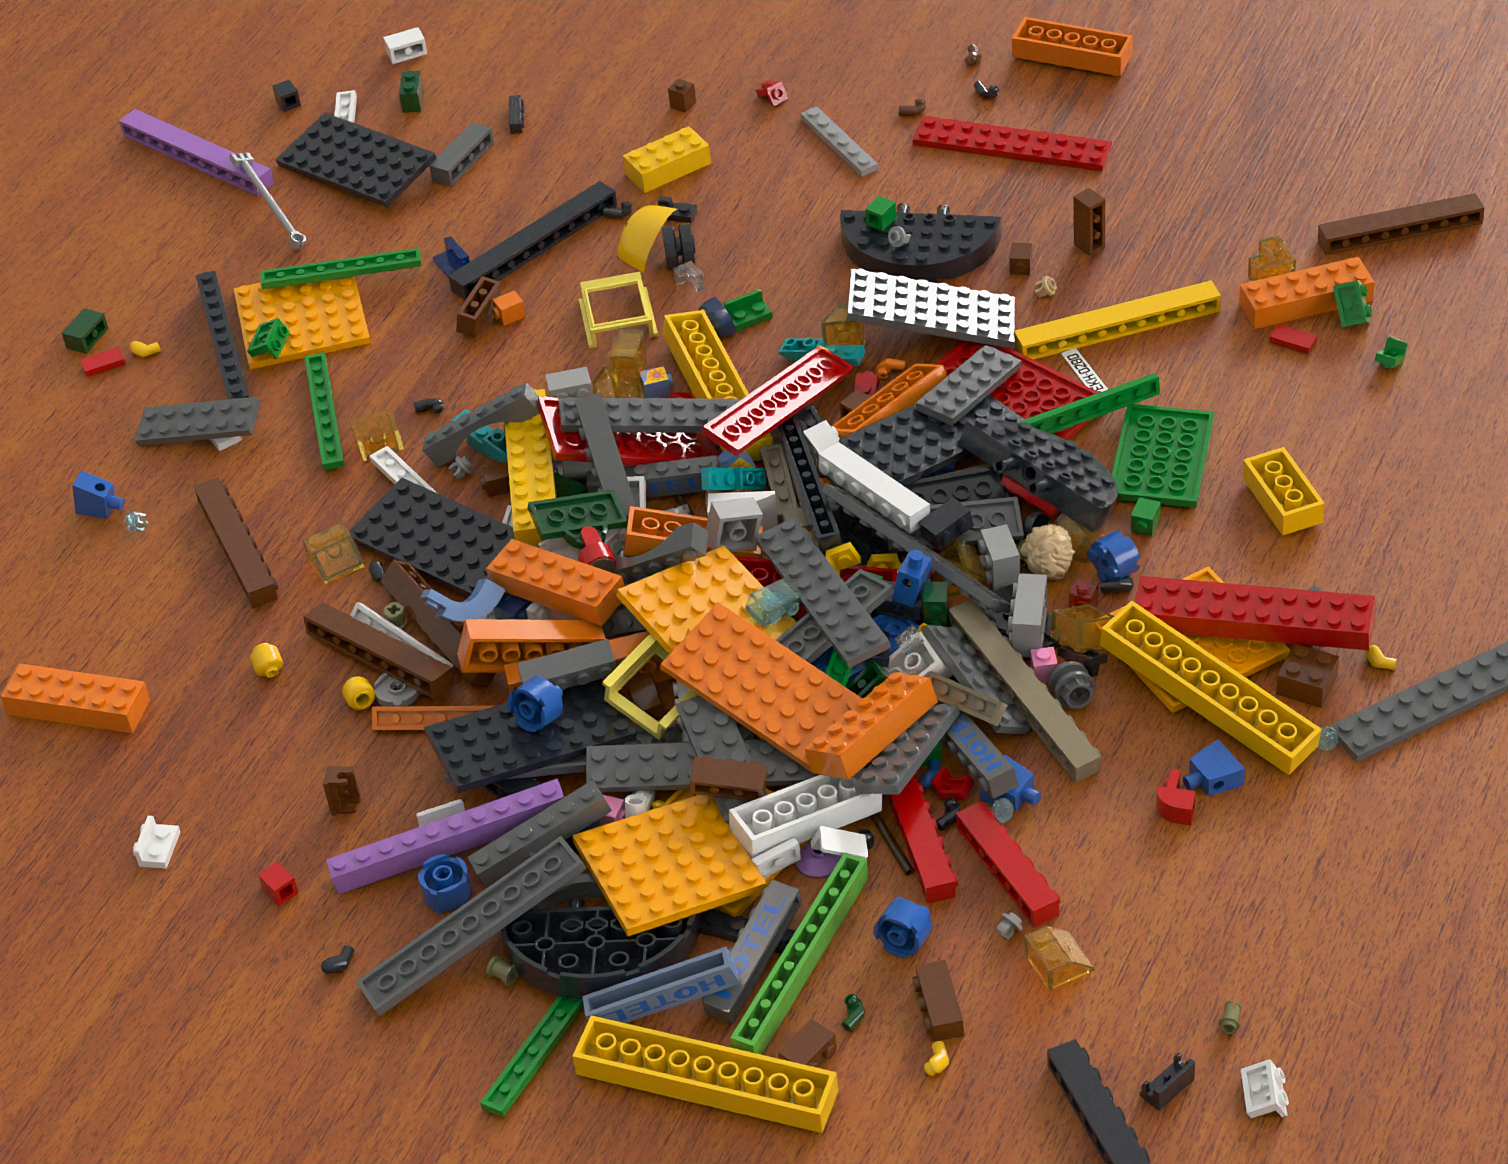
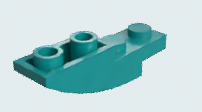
[778,338,866,365]
[451,409,508,464]
[701,467,766,491]

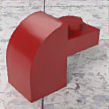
[1156,769,1196,826]

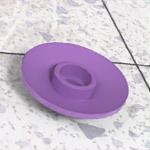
[795,840,842,878]

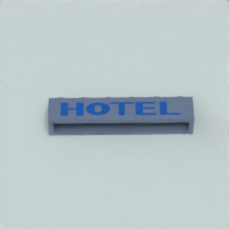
[582,947,740,1023]

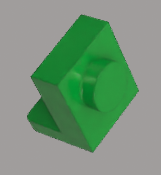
[1374,337,1408,368]

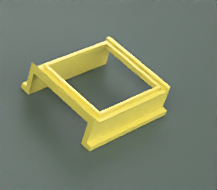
[579,272,658,349]
[602,634,699,740]

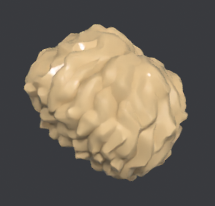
[1020,524,1075,580]

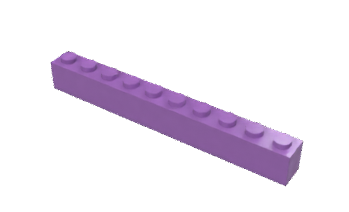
[119,109,274,196]
[326,779,564,894]

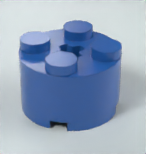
[1086,530,1140,582]
[507,675,563,732]
[418,854,471,913]
[873,897,932,958]

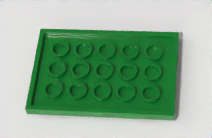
[1112,404,1214,508]

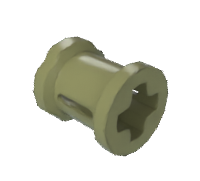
[384,602,407,630]
[486,955,519,986]

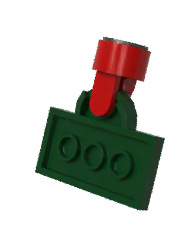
[527,490,628,573]

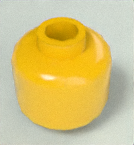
[250,643,283,678]
[342,676,375,711]

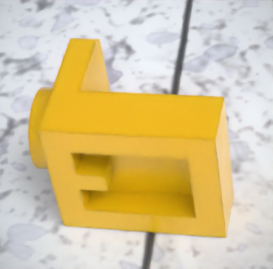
[826,542,861,576]
[866,553,902,570]

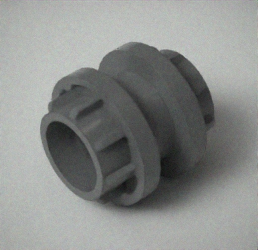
[1048,661,1095,709]

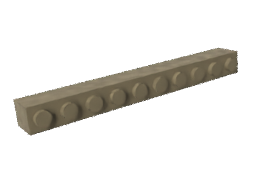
[948,599,1102,783]

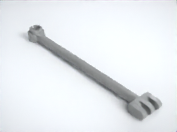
[229,153,306,250]

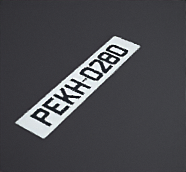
[1061,348,1108,393]

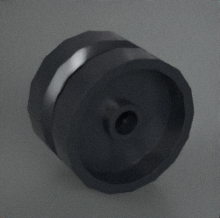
[662,222,696,270]

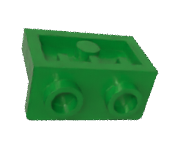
[1333,280,1373,328]
[724,289,773,332]
[247,318,290,359]

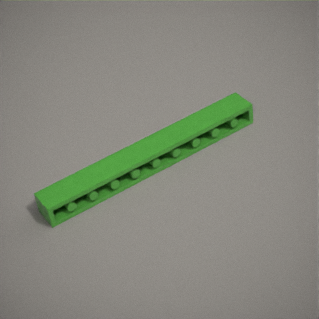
[731,852,868,1055]

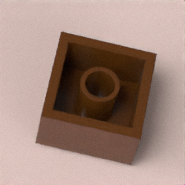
[1276,643,1339,708]

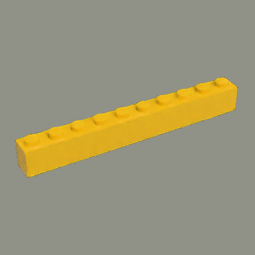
[1014,280,1221,360]

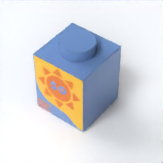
[640,366,673,398]
[717,450,756,468]

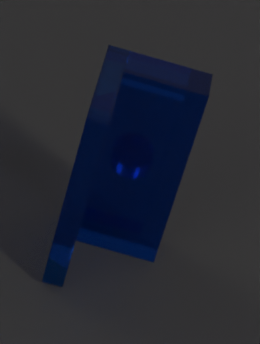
[433,236,470,279]

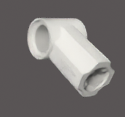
[625,790,655,818]

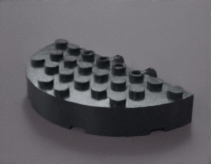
[840,203,1002,283]
[958,417,1118,532]
[501,897,700,1000]

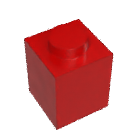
[258,862,299,906]

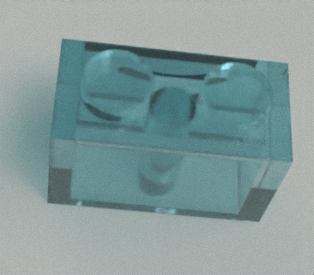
[745,578,802,628]

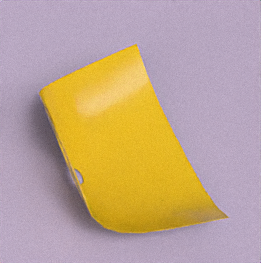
[617,205,677,273]

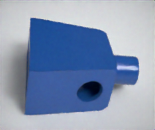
[72,471,125,518]
[892,550,932,607]
[1182,739,1245,796]
[979,755,1041,811]

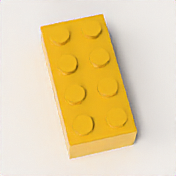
[622,126,711,193]
[1243,447,1325,536]

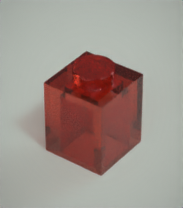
[1069,578,1098,618]

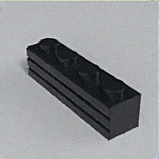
[509,95,524,134]

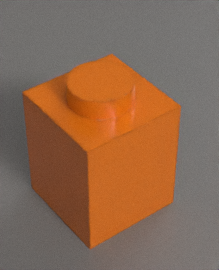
[492,291,526,326]

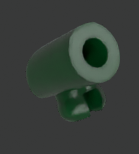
[841,994,865,1032]

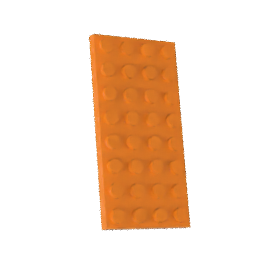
[660,602,862,774]

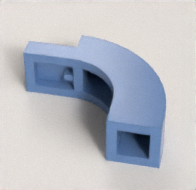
[420,579,506,622]

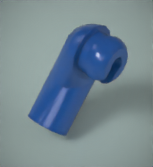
[919,759,941,789]

